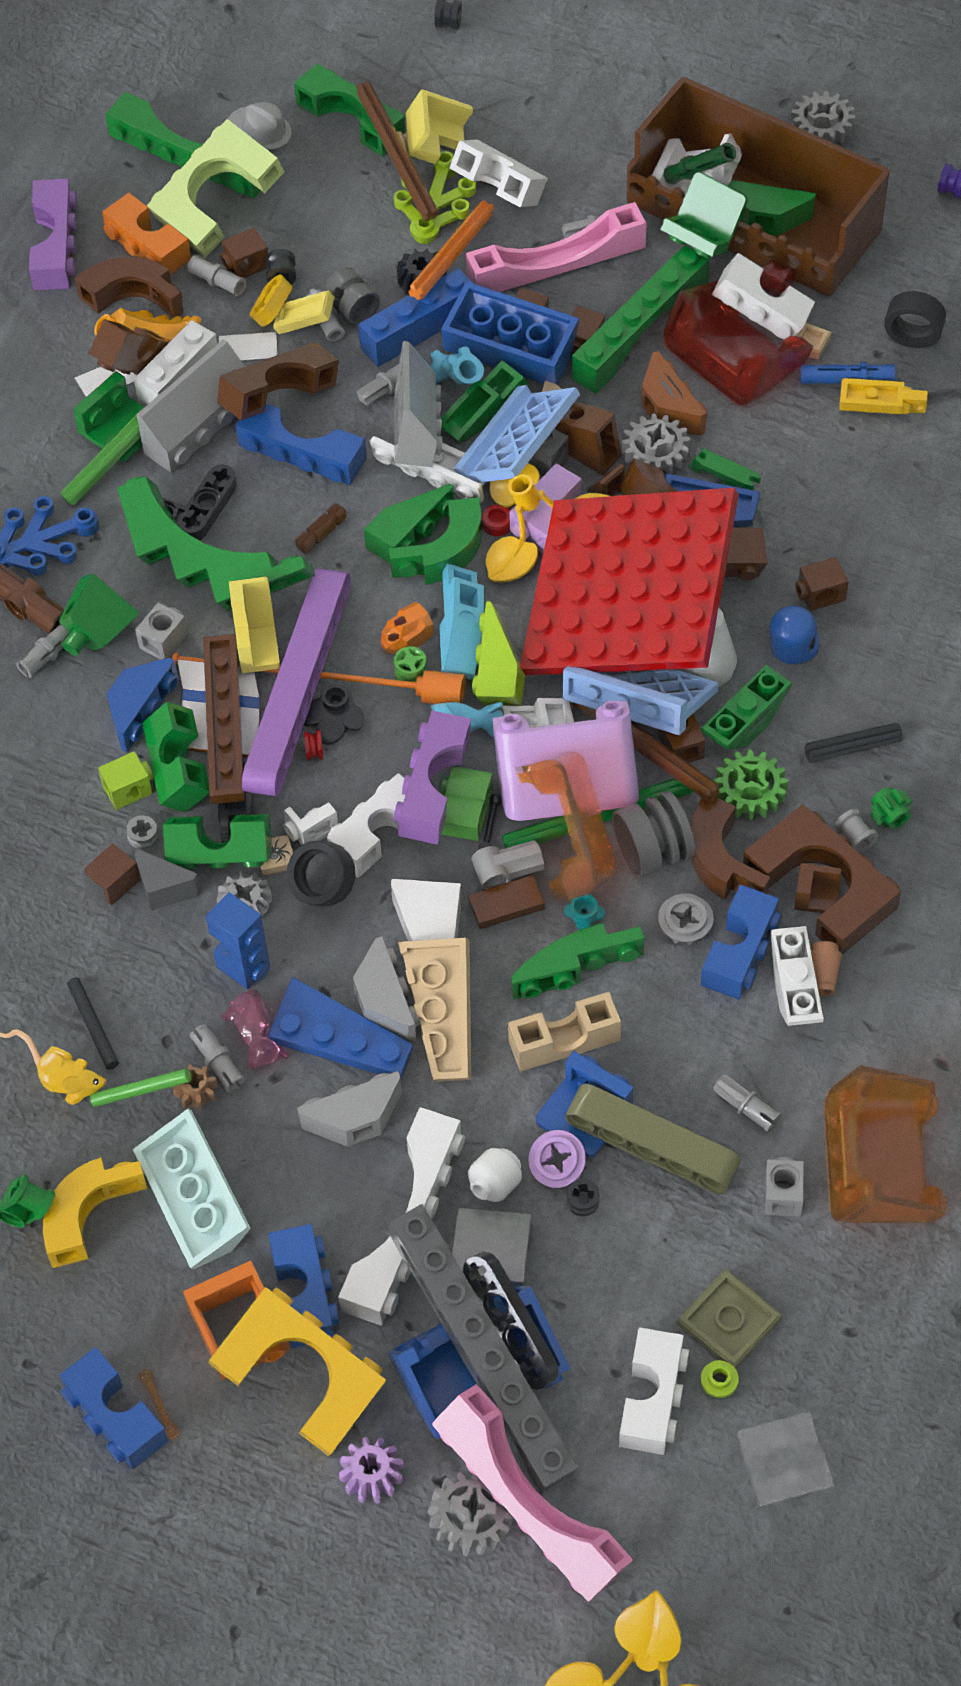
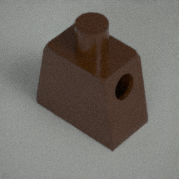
[554,402,622,475]

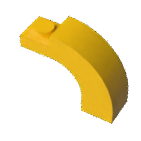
[43,1158,147,1268]

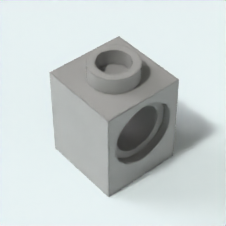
[135,602,188,660]
[764,1157,804,1217]

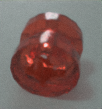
[760,260,795,297]

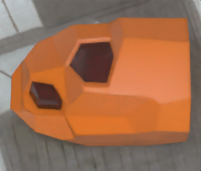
[381,602,434,654]

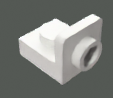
[283,802,338,845]

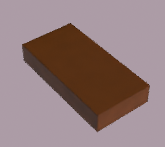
[468,875,545,929]

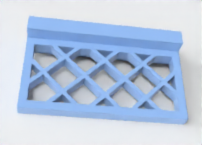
[453,385,580,486]
[563,666,719,735]

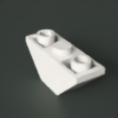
[771,926,823,1026]

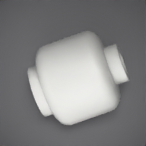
[468,1148,522,1202]

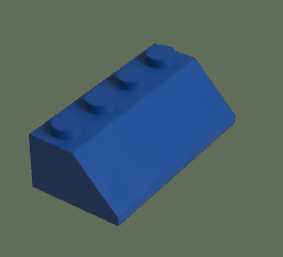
[441,281,579,385]

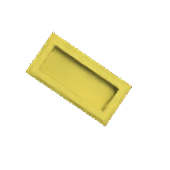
[273,290,334,334]

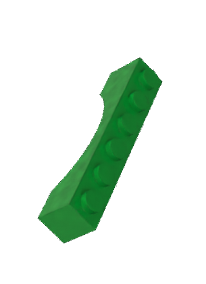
[105,92,261,199]
[572,245,709,394]

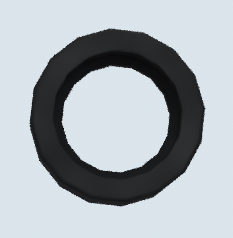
[884,291,946,348]
[287,841,355,906]

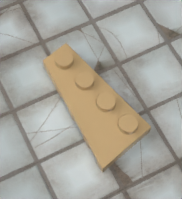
[398,938,471,1082]

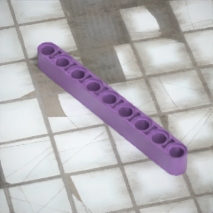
[242,568,351,796]

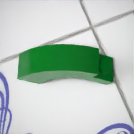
[389,497,482,585]

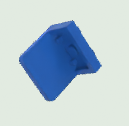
[536,1051,633,1158]

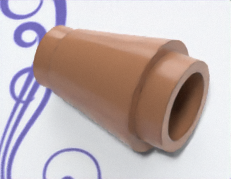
[810,941,842,996]

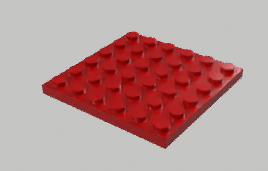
[520,488,739,676]

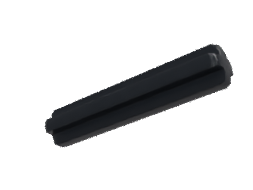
[805,723,903,762]

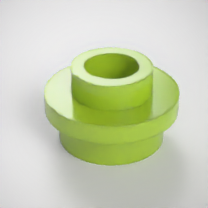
[701,1360,739,1398]

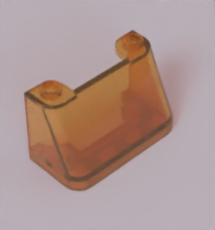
[514,751,616,900]
[824,1065,947,1223]

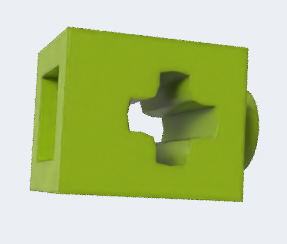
[98,751,154,810]

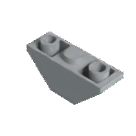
[353,936,420,1042]
[297,1071,402,1147]

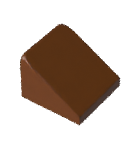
[587,464,625,496]

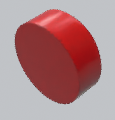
[481,504,511,536]

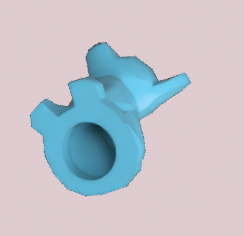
[430,346,484,385]
[431,702,503,737]

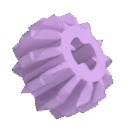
[339,1436,404,1504]

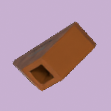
[641,351,708,436]

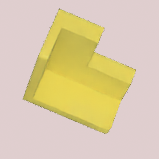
[406,89,473,164]
[229,577,280,674]

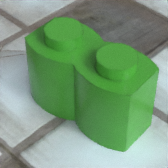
[441,766,494,841]

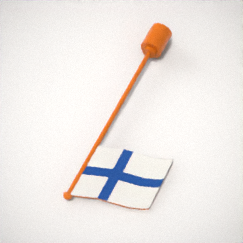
[172,652,466,757]

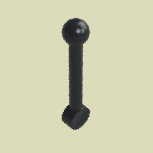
[478,793,502,850]

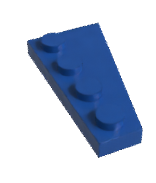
[268,977,413,1081]

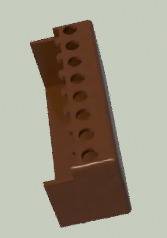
[626,77,890,296]

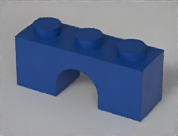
[701,885,782,1000]
[206,892,270,990]
[268,1224,339,1348]
[59,1347,169,1470]

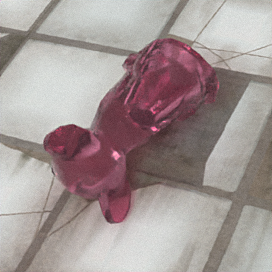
[222,990,290,1070]

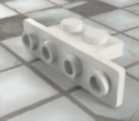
[370,436,484,504]

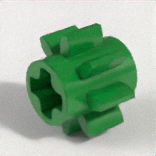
[869,787,913,829]

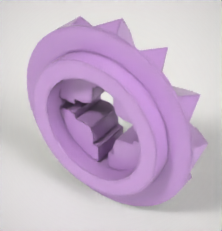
[529,1130,586,1188]

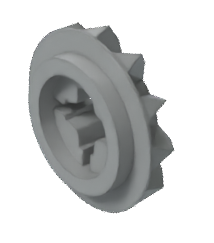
[217,871,272,916]
[658,893,714,946]

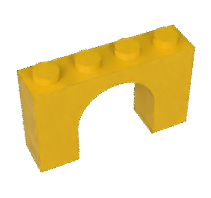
[208,1287,386,1456]

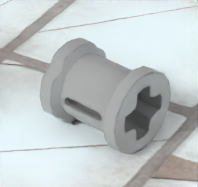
[834,809,879,854]

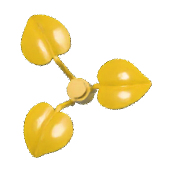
[486,463,609,582]
[545,1590,699,1686]

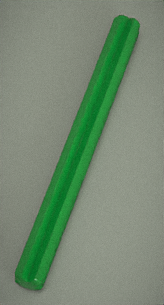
[502,778,693,849]

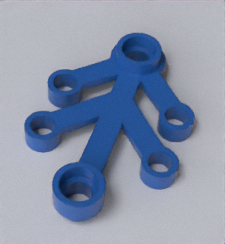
[0,496,99,575]

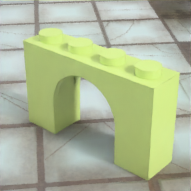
[147,119,285,258]

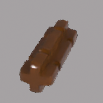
[295,503,347,554]

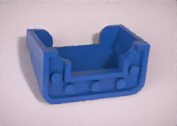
[388,1286,570,1439]

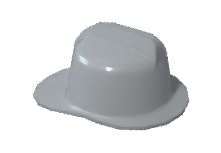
[228,102,292,150]

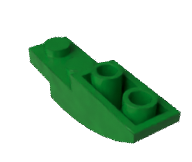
[511,923,644,1000]

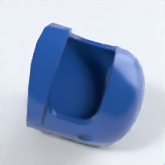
[769,605,820,664]

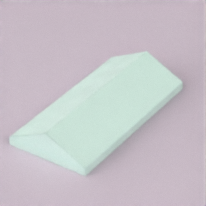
[133,1109,251,1269]

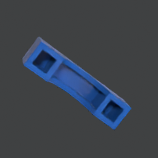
[236,404,367,485]

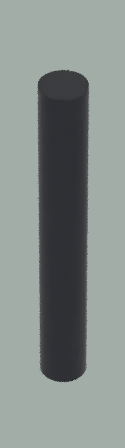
[67,977,119,1070]

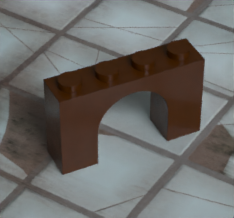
[743,804,901,955]

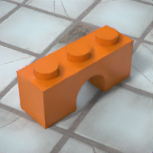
[102,192,191,275]

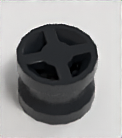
[434,0,462,30]
[266,249,297,285]

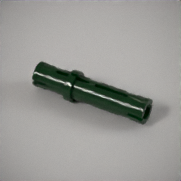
[663,142,736,185]

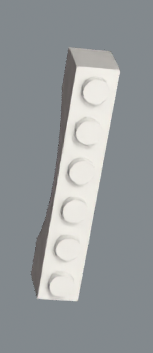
[338,1107,465,1326]

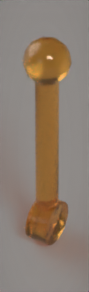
[138,1369,179,1440]

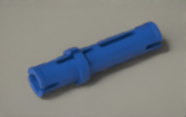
[801,362,895,384]

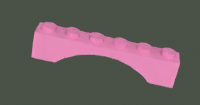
[466,202,646,292]
[432,1384,633,1602]

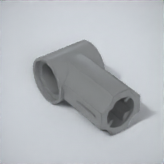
[471,840,544,890]

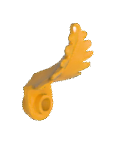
[94,308,201,341]

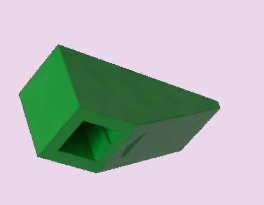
[364,484,454,563]

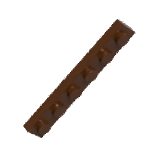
[203,634,245,804]

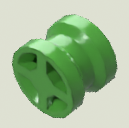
[394,646,427,682]

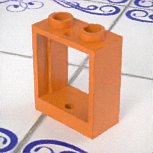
[183,1260,290,1381]

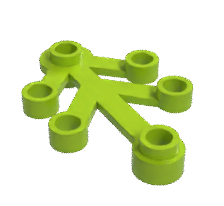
[394,151,476,244]

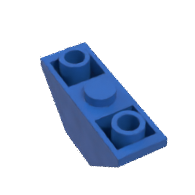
[106,658,179,752]

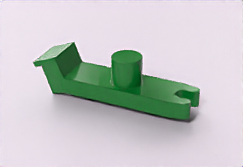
[688,448,761,491]

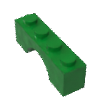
[294,63,406,157]

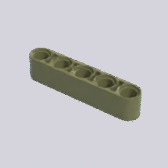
[565,1084,741,1194]

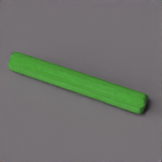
[61,409,142,505]

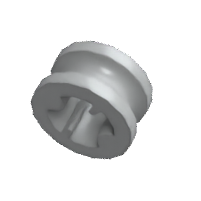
[127,815,157,849]

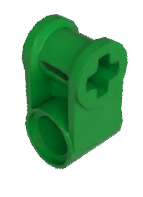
[0,1174,55,1228]

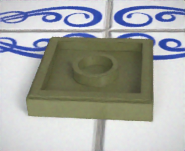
[677,1268,783,1369]

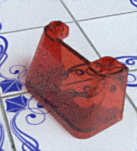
[663,280,814,405]

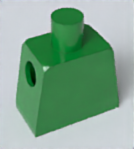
[59,573,139,656]

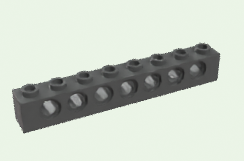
[388,1204,578,1494]

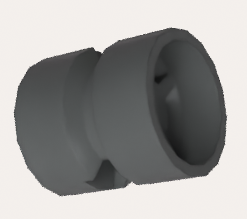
[324,267,380,325]

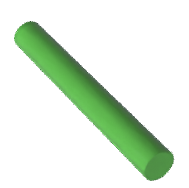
[90,1068,192,1107]

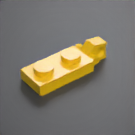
[839,378,928,414]

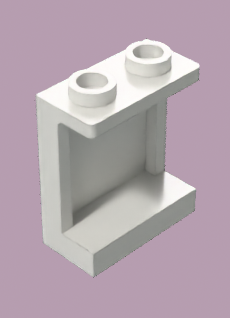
[652,134,742,203]

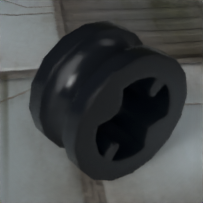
[567,1179,600,1216]

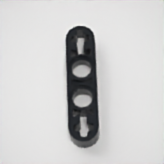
[463,1251,558,1390]

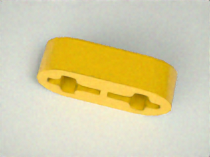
[250,275,292,327]

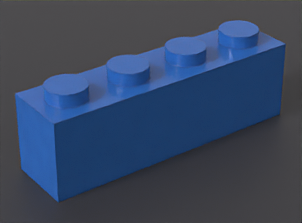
[358,268,474,367]

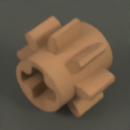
[173,1064,218,1110]

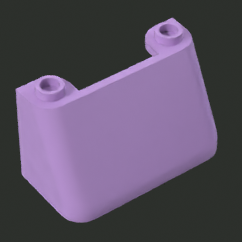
[493,700,639,821]

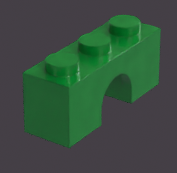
[142,702,209,813]
[163,814,272,869]

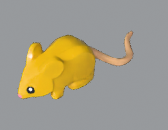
[0,1029,107,1105]

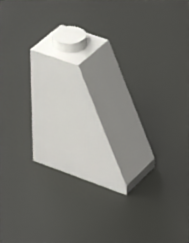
[391,879,462,941]

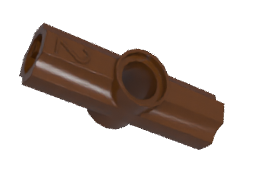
[0,563,64,634]

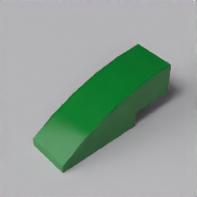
[440,361,530,443]

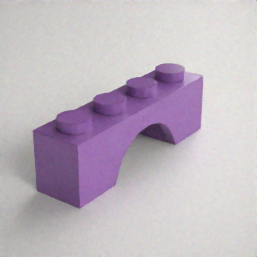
[29,179,77,290]
[393,710,471,845]

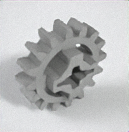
[791,91,855,143]
[622,414,690,474]
[428,1472,513,1556]

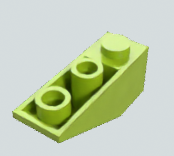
[472,601,525,706]

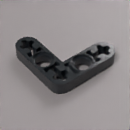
[123,464,237,541]

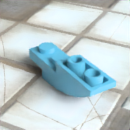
[439,563,484,680]

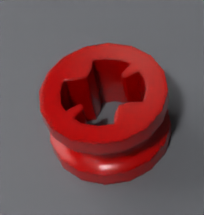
[304,730,324,761]

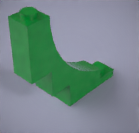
[117,476,315,611]

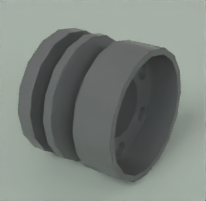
[612,791,695,878]

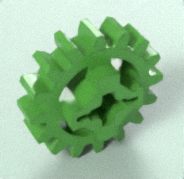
[714,750,788,820]

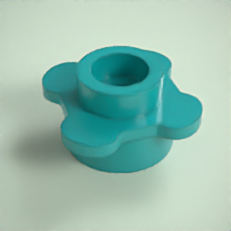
[564,893,605,930]

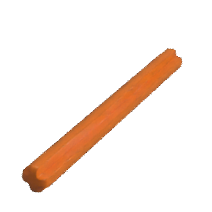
[409,201,494,300]

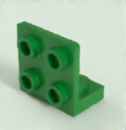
[73,371,145,462]

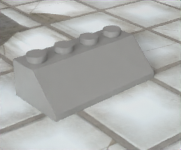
[137,339,245,473]
[394,341,442,467]

